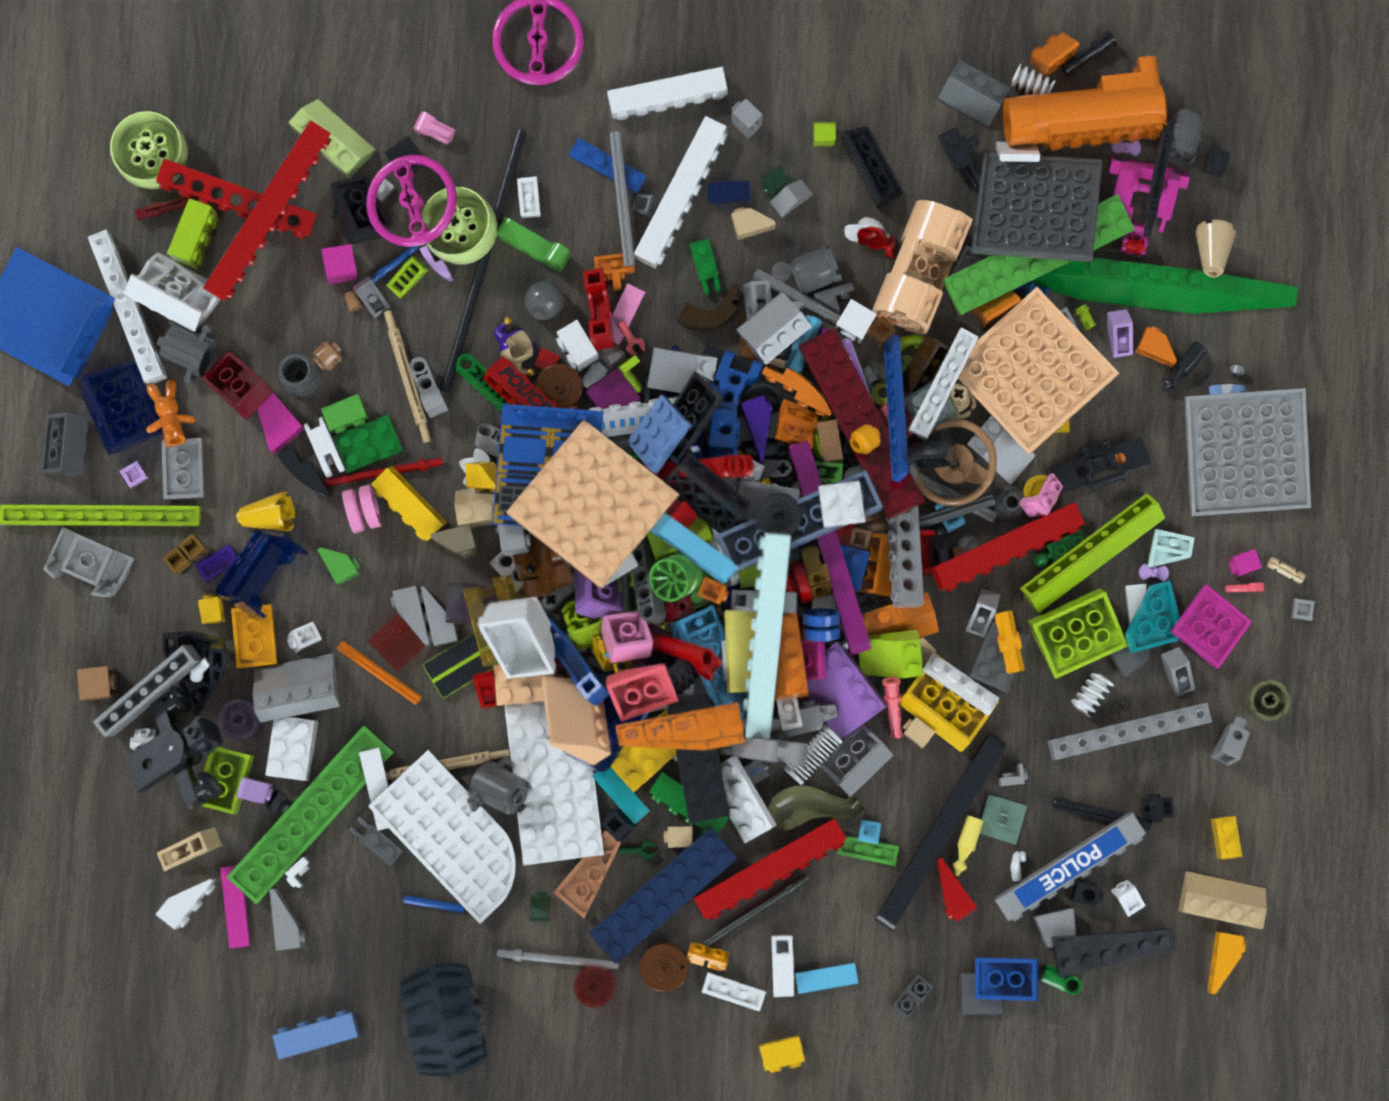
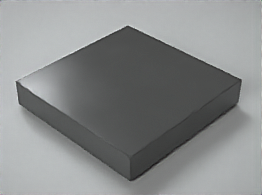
[960,973,1003,1015]

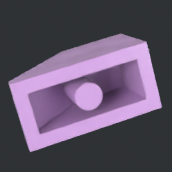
[1107,309,1133,358]
[236,777,274,804]

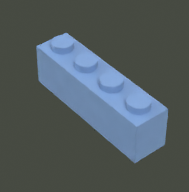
[272,1009,360,1059]

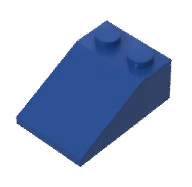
[975,958,1040,1001]

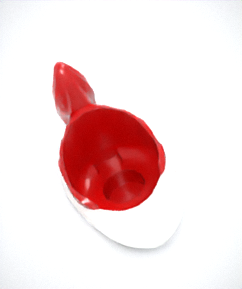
[844,217,895,259]

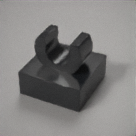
[265,790,290,814]

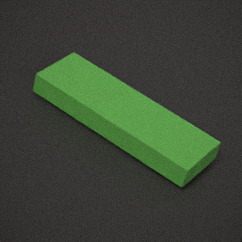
[836,835,900,866]

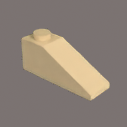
[157,827,222,871]

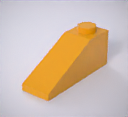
[1207,932,1246,994]

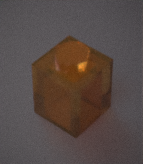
[867,316,896,347]

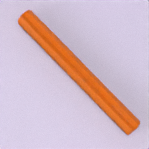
[337,641,422,705]

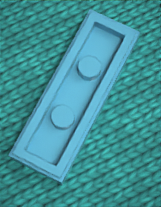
[795,963,858,994]

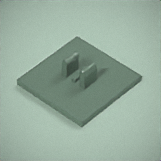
[980,794,1027,845]

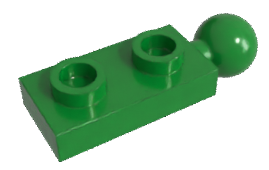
[1033,529,1086,567]

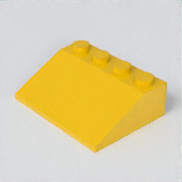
[900,653,999,752]

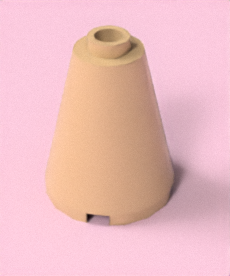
[1196,220,1236,278]

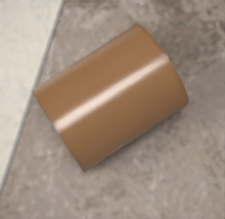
[344,290,363,312]

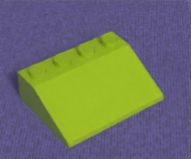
[1027,588,1128,679]

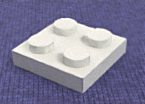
[818,481,865,528]

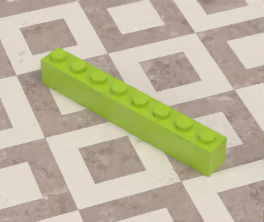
[1020,493,1165,613]

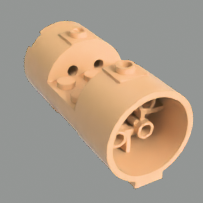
[872,200,973,334]

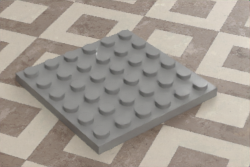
[1184,388,1311,516]

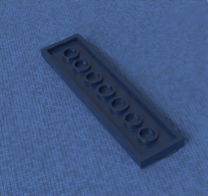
[589,827,738,964]

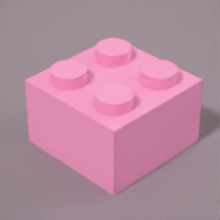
[601,611,653,663]

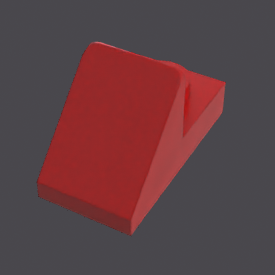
[665,498,698,529]
[473,671,497,709]

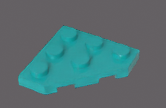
[1125,581,1180,653]

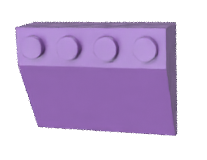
[807,641,887,740]

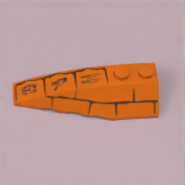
[616,702,744,750]

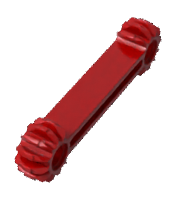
[643,455,754,484]

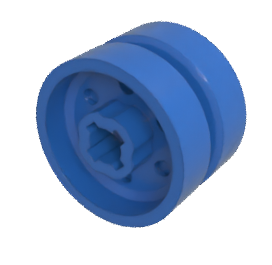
[803,608,840,642]

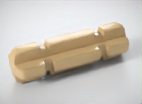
[1267,557,1306,584]

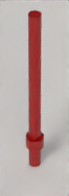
[325,458,443,487]

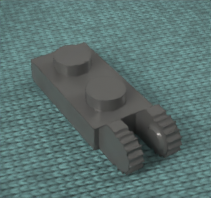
[348,816,404,866]

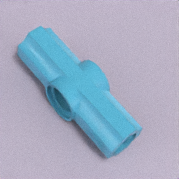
[784,315,822,374]

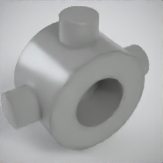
[1230,365,1245,376]

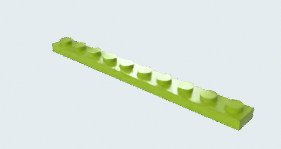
[0,505,201,527]

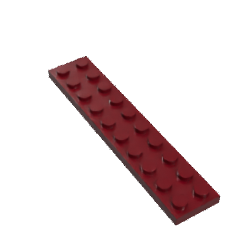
[798,328,925,520]

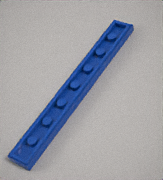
[884,335,909,482]

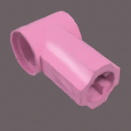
[413,111,455,146]

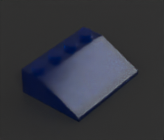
[77,360,163,455]

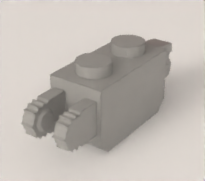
[771,700,838,737]

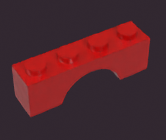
[583,268,615,351]

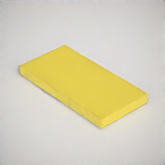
[725,611,756,692]

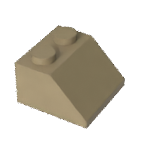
[430,524,479,558]

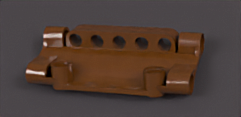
[513,527,574,600]

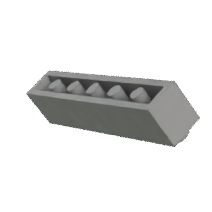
[93,645,202,738]

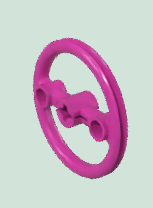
[492,0,584,85]
[366,155,457,247]

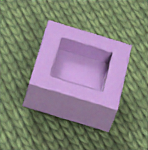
[120,461,148,489]

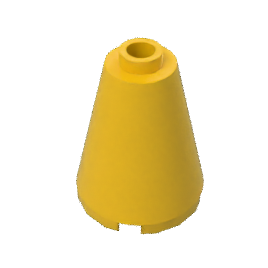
[237,492,295,532]

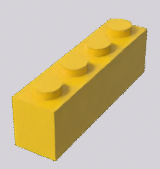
[371,466,448,541]

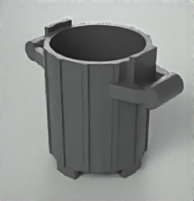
[157,321,218,383]
[467,757,532,815]

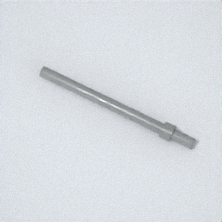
[497,949,619,969]

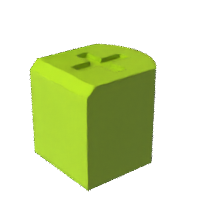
[813,122,836,146]

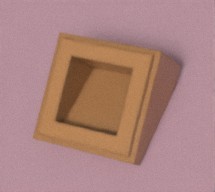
[848,527,872,551]

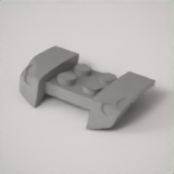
[43,527,135,598]

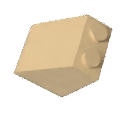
[455,488,495,528]

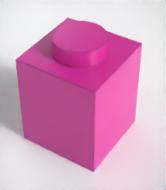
[1228,549,1262,577]

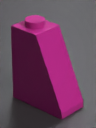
[258,393,305,454]

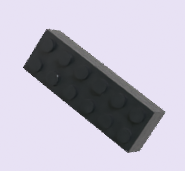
[667,694,730,824]

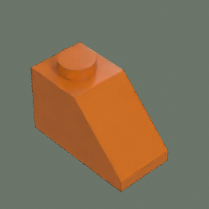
[1135,326,1177,367]

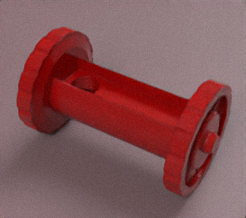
[920,529,935,576]

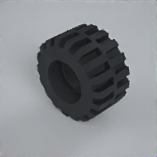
[644,650,699,695]

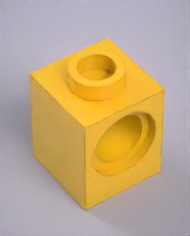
[198,594,225,625]

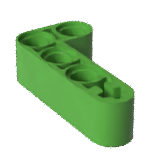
[497,217,571,273]

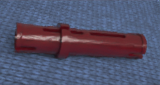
[134,196,194,221]

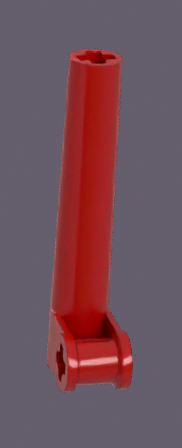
[650,631,723,681]

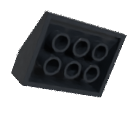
[669,372,724,465]

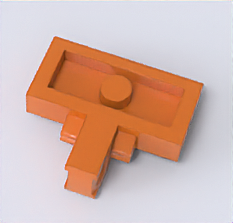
[594,253,635,291]

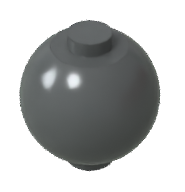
[524,279,564,321]

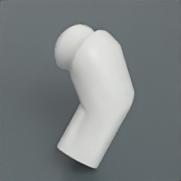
[190,658,209,682]
[1010,851,1026,881]

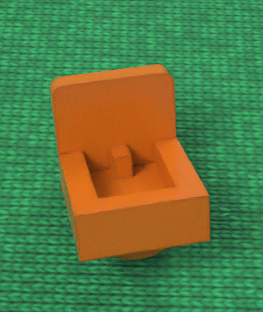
[697,577,729,605]

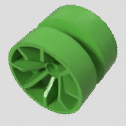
[649,553,703,601]

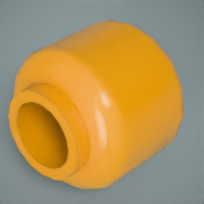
[850,424,880,454]

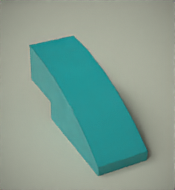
[592,763,650,824]

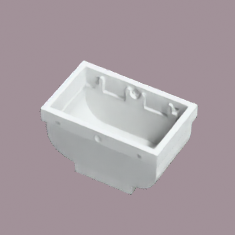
[478,597,556,679]

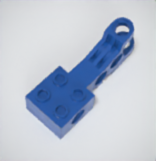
[708,350,764,458]

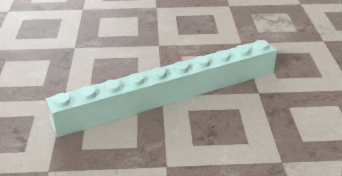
[742,532,791,740]

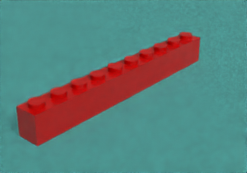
[203,120,332,302]

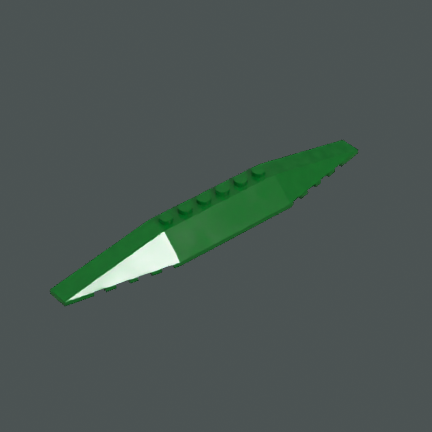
[983,254,1298,314]

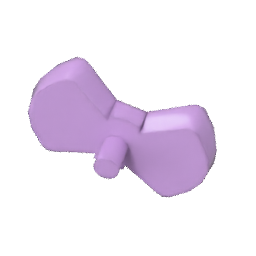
[1111,141,1141,157]
[1138,564,1169,582]

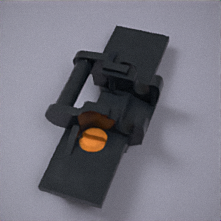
[1050,437,1151,494]

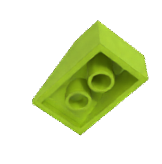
[858,630,923,678]

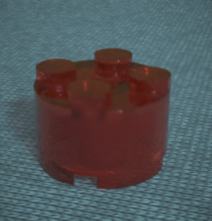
[574,965,615,1008]

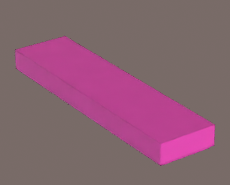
[220,865,251,949]

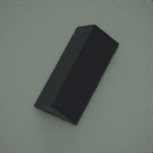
[841,126,904,208]

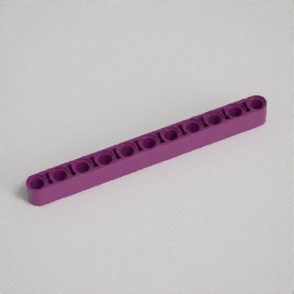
[788,440,871,655]

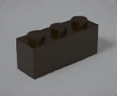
[902,334,950,397]

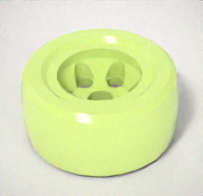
[110,111,188,189]
[420,187,498,265]

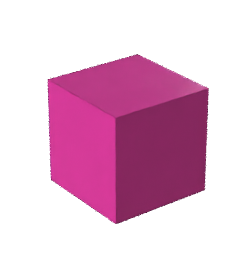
[322,244,357,285]

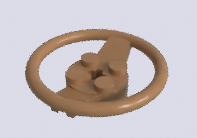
[915,419,997,506]

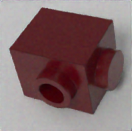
[664,595,695,623]

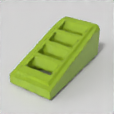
[386,256,429,299]

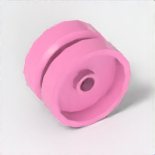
[342,484,382,534]

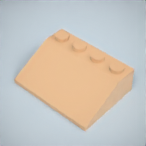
[542,676,611,765]

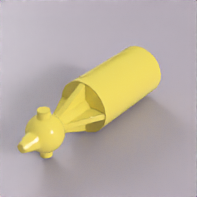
[953,815,984,876]

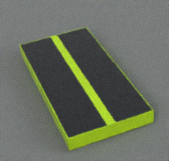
[422,630,500,699]

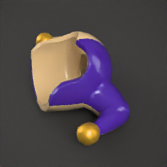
[493,317,535,377]

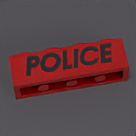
[483,356,558,408]

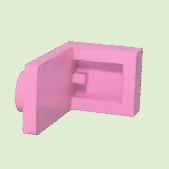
[1019,474,1063,518]

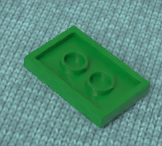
[333,414,403,474]

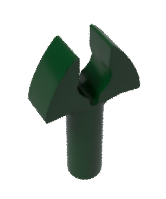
[618,839,656,861]

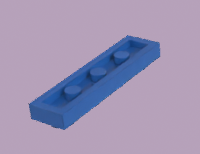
[569,138,647,194]

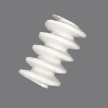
[1011,64,1056,95]
[1071,673,1115,718]

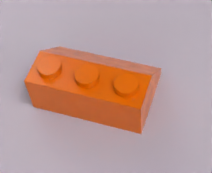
[854,533,892,597]

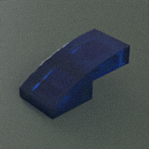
[707,181,751,204]

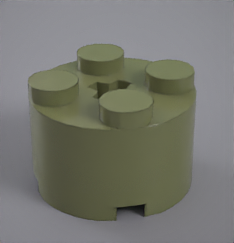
[1245,680,1291,721]

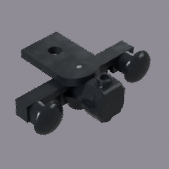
[126,687,223,810]

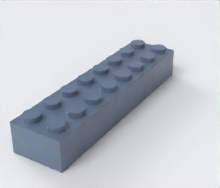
[716,470,883,575]

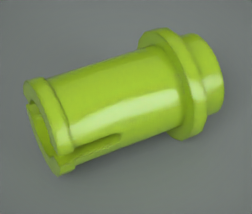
[1075,304,1097,331]

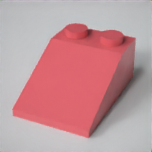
[606,664,679,721]

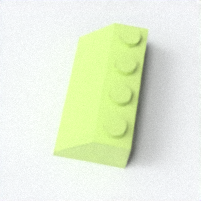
[288,99,376,179]

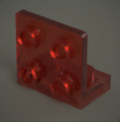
[367,614,426,671]

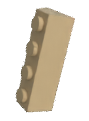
[1178,871,1267,929]

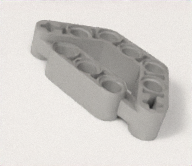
[718,736,808,765]

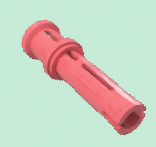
[882,677,903,738]

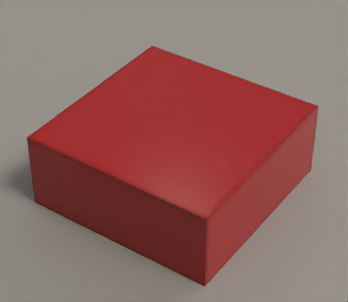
[534,348,560,370]

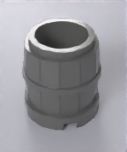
[1156,109,1204,164]
[789,244,842,293]
[278,353,322,397]

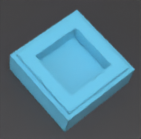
[858,819,881,844]

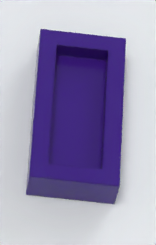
[195,544,241,583]

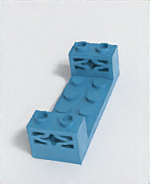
[667,605,748,722]

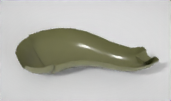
[768,785,866,831]

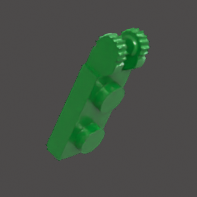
[690,239,722,296]

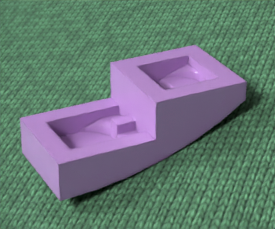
[420,245,453,282]

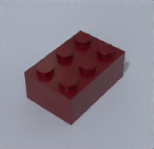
[201,350,274,420]

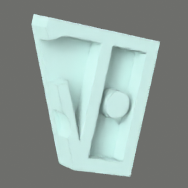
[1147,529,1195,568]

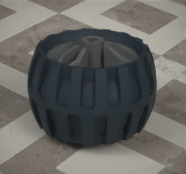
[400,963,487,1077]

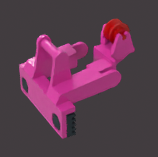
[1108,155,1190,257]

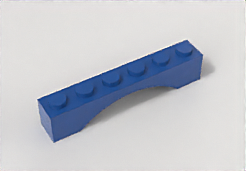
[542,606,610,706]

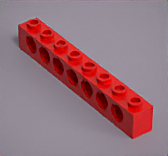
[156,159,317,239]

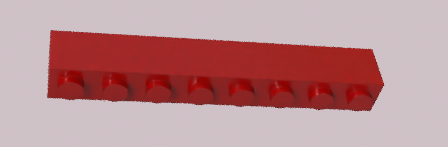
[930,502,1085,592]
[693,818,847,921]

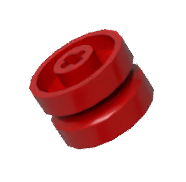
[785,559,813,604]

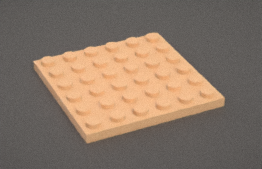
[958,287,1119,455]
[506,420,679,589]

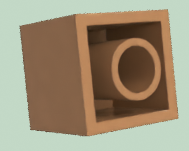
[77,666,117,701]

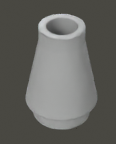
[582,360,609,389]

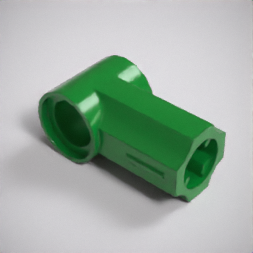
[1040,964,1082,995]

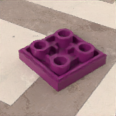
[586,367,641,409]

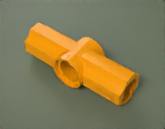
[994,611,1024,674]

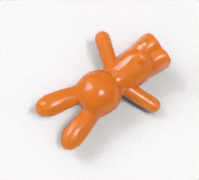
[146,379,196,447]

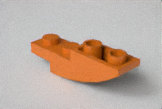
[762,366,832,417]

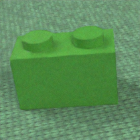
[321,394,369,434]

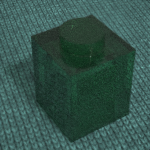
[759,165,791,198]

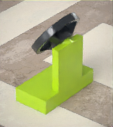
[617,355,650,403]

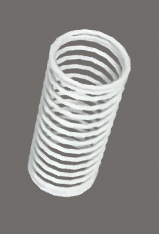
[784,725,843,785]

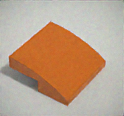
[774,399,819,449]

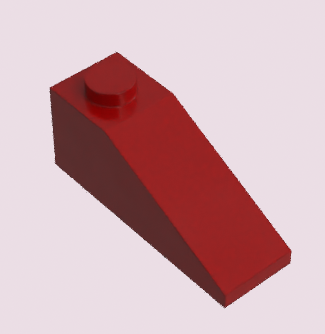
[936,857,977,922]

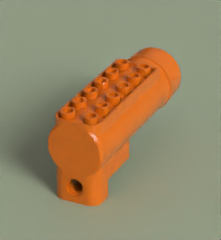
[1003,56,1167,150]

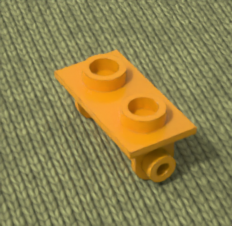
[687,942,730,971]

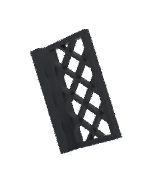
[663,452,752,534]

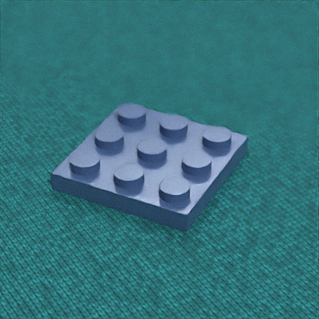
[627,394,692,474]

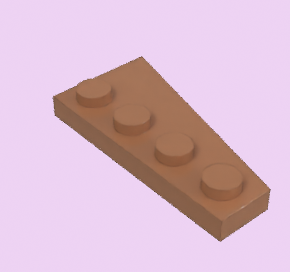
[553,830,621,918]

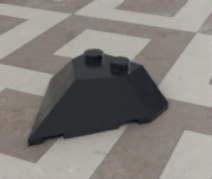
[162,631,228,717]

